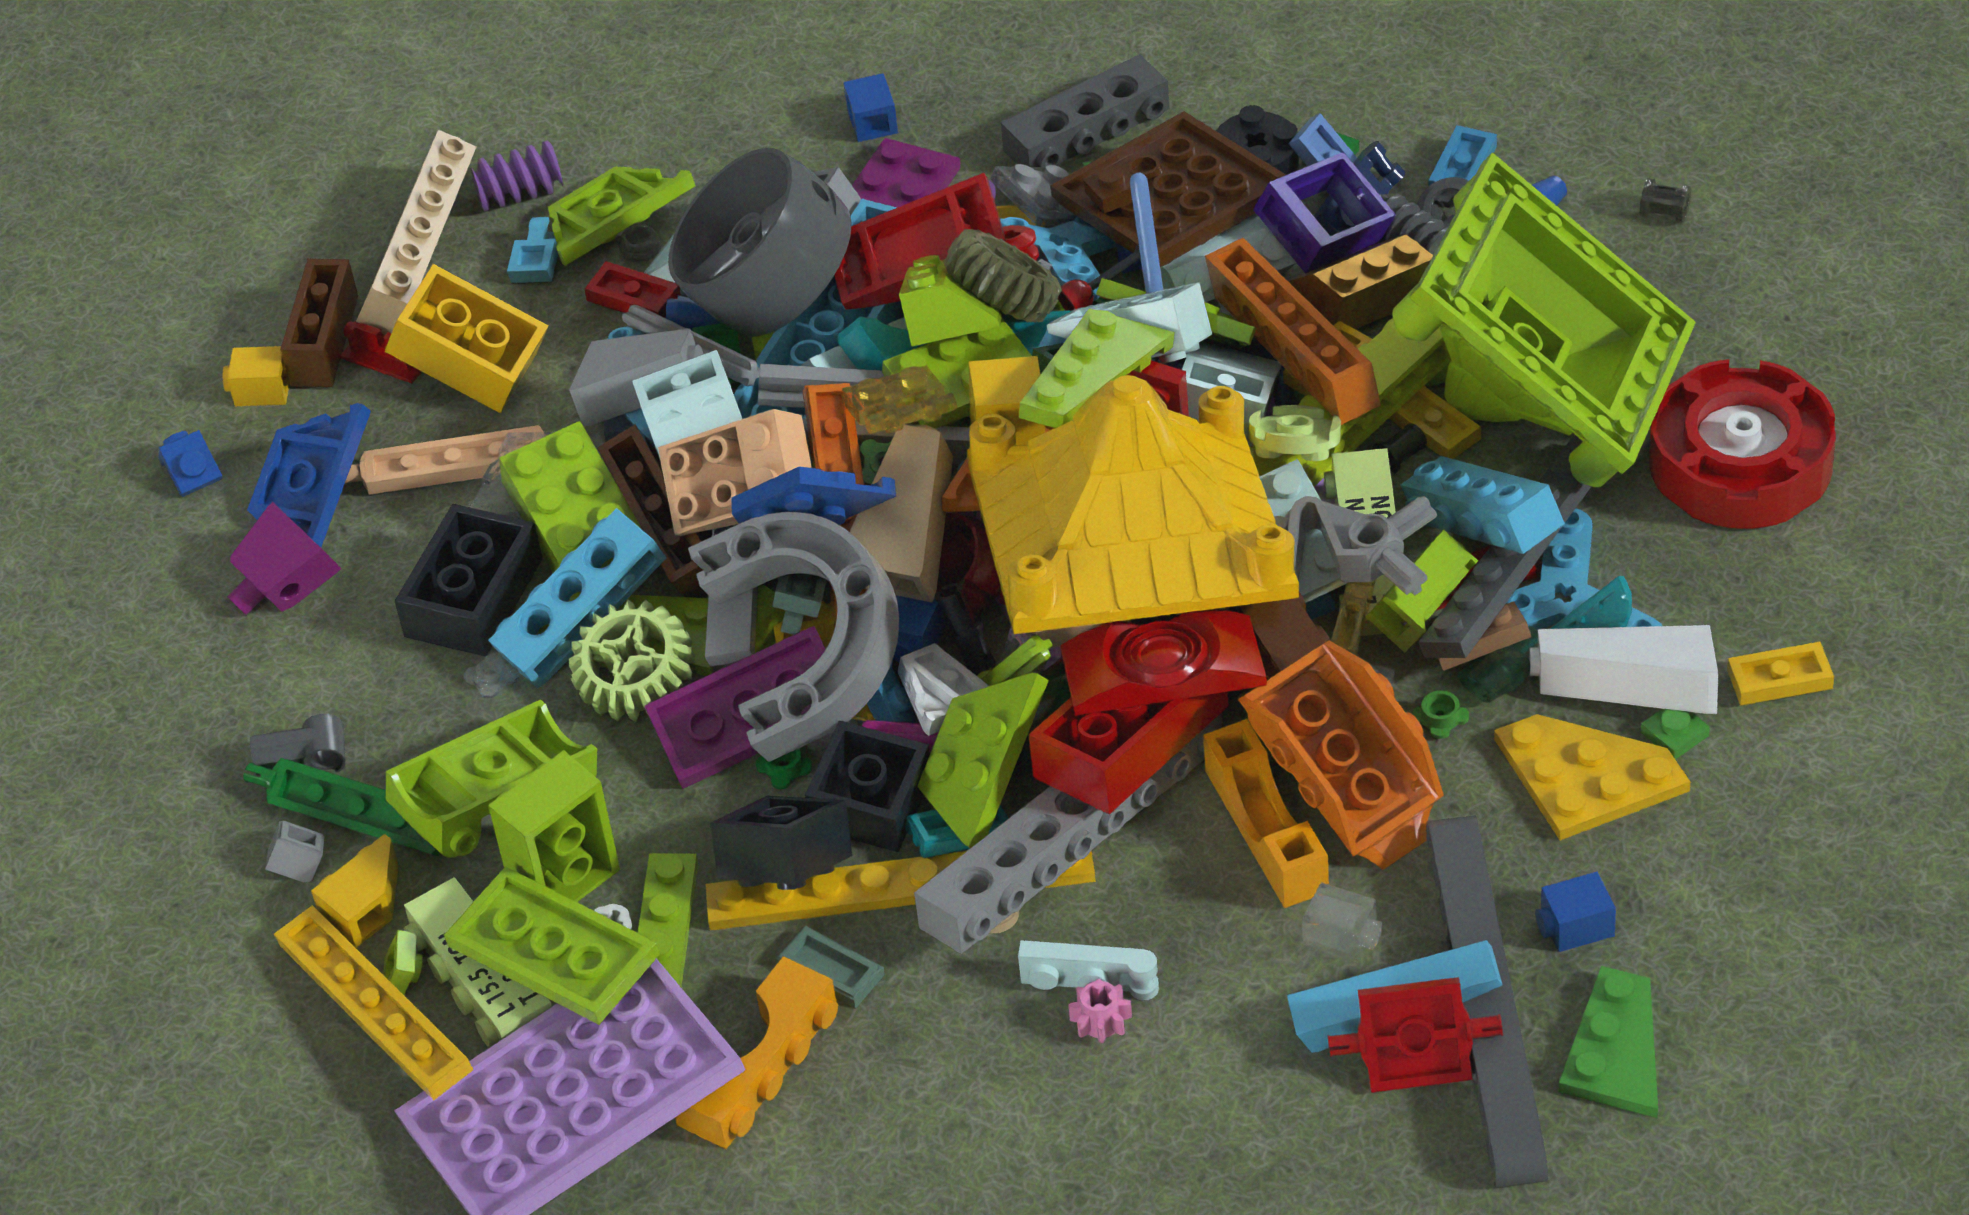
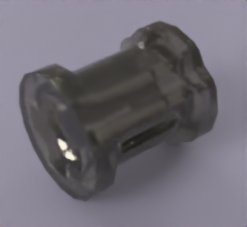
[1639,178,1691,224]

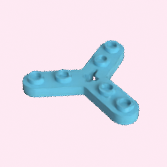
[1000,217,1116,301]
[1506,508,1662,633]

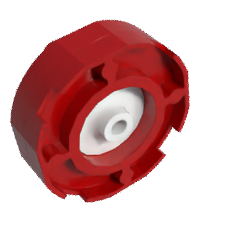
[1649,359,1836,529]

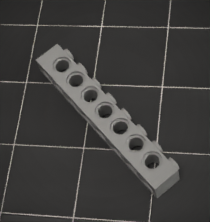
[914,713,1223,954]

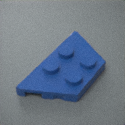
[247,403,371,547]
[731,466,896,550]

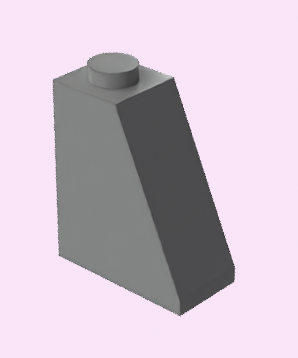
[569,328,704,427]

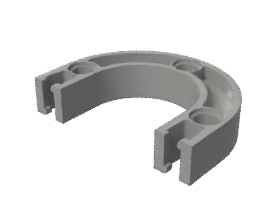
[688,512,899,762]

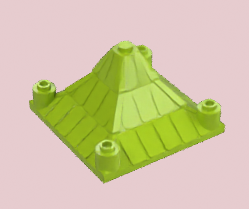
[1392,152,1696,487]

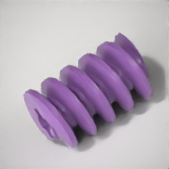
[471,140,563,212]

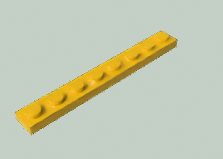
[705,851,1096,931]

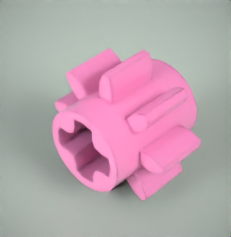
[1068,979,1132,1043]

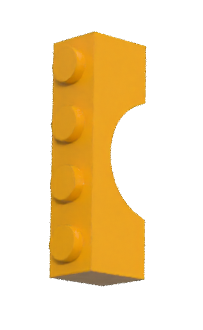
[1203,719,1329,909]
[675,956,838,1149]

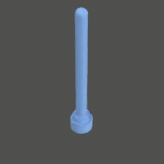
[1130,173,1183,370]

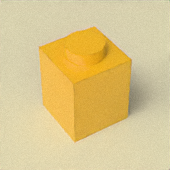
[222,346,290,406]

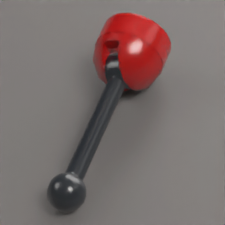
[1058,244,1141,311]

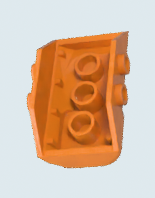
[1238,640,1444,870]

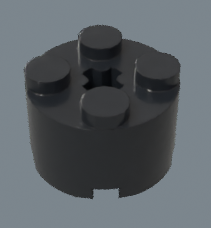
[1216,105,1299,175]

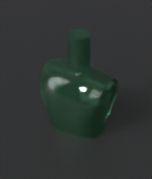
[1457,626,1538,703]

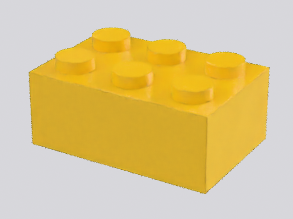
[384,264,549,414]

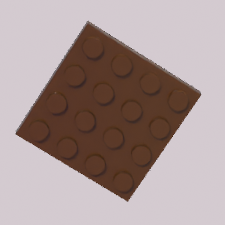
[1050,111,1286,268]

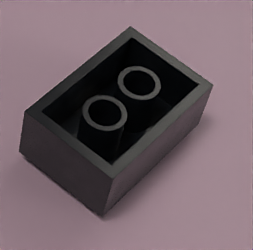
[395,504,543,657]

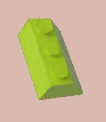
[899,255,1003,346]

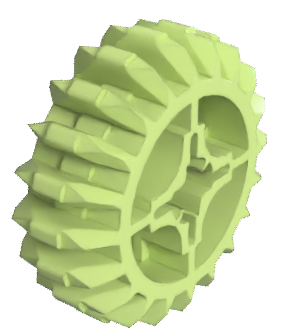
[569,599,695,722]

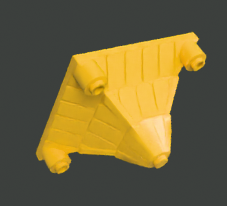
[967,375,1299,634]

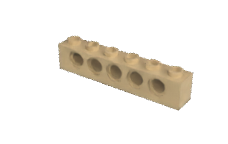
[356,130,476,335]

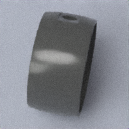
[668,148,851,337]

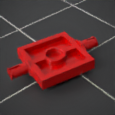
[1328,977,1503,1092]

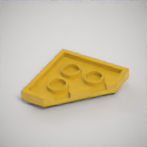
[1494,714,1691,840]

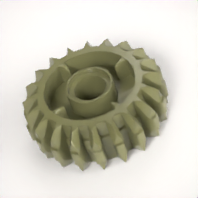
[944,229,1062,322]

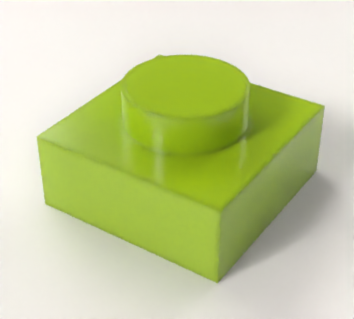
[383,930,423,995]

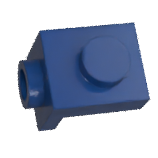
[158,430,222,497]

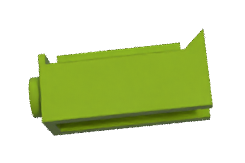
[1366,529,1478,652]

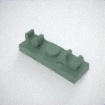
[772,573,827,635]

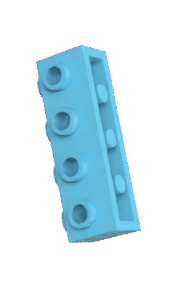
[1401,456,1565,554]

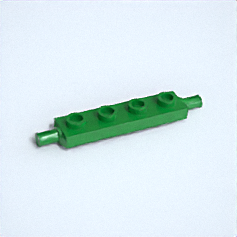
[243,758,440,856]

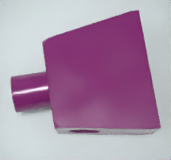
[227,502,341,615]

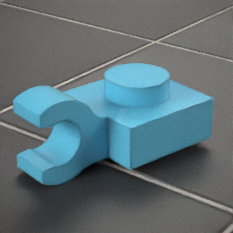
[507,217,558,283]

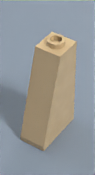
[850,424,953,602]

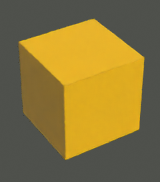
[969,356,1045,446]

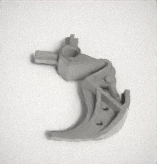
[1176,496,1437,616]

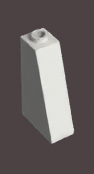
[1529,625,1718,714]

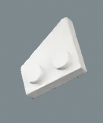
[898,643,989,736]

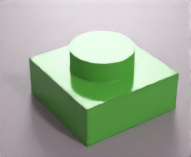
[1641,709,1710,760]

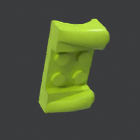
[386,699,597,858]

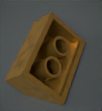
[1287,235,1433,329]

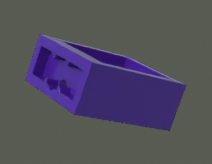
[1253,152,1396,274]

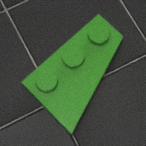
[1558,966,1658,1118]

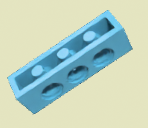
[488,508,667,688]

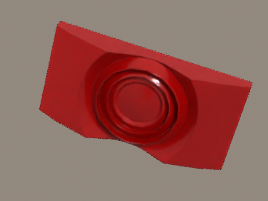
[834,173,1007,310]
[1060,609,1267,716]

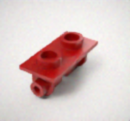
[340,321,422,384]

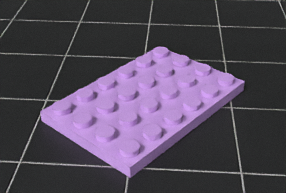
[394,958,746,1215]

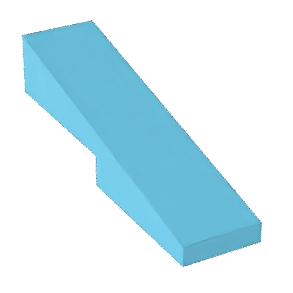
[1287,940,1503,1053]

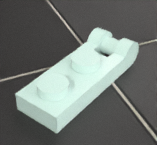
[1018,940,1159,1001]

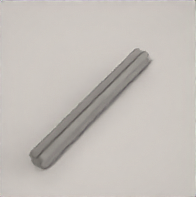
[622,305,760,386]

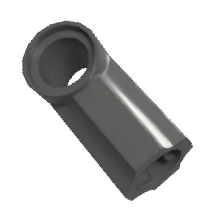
[250,714,345,776]

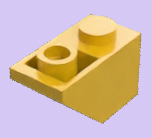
[311,834,399,948]

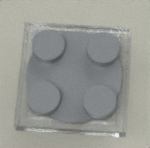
[990,164,1078,226]

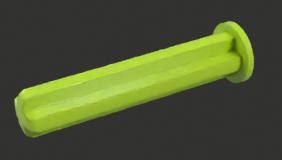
[977,635,1053,686]

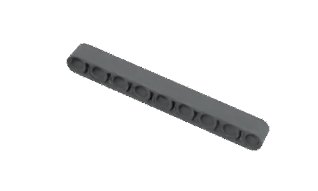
[1426,815,1548,1187]

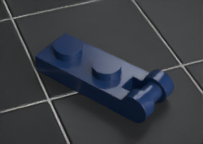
[1314,141,1406,236]

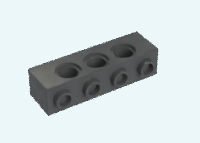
[1001,54,1170,172]

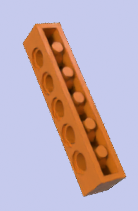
[1205,238,1381,425]

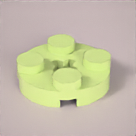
[1248,405,1341,461]

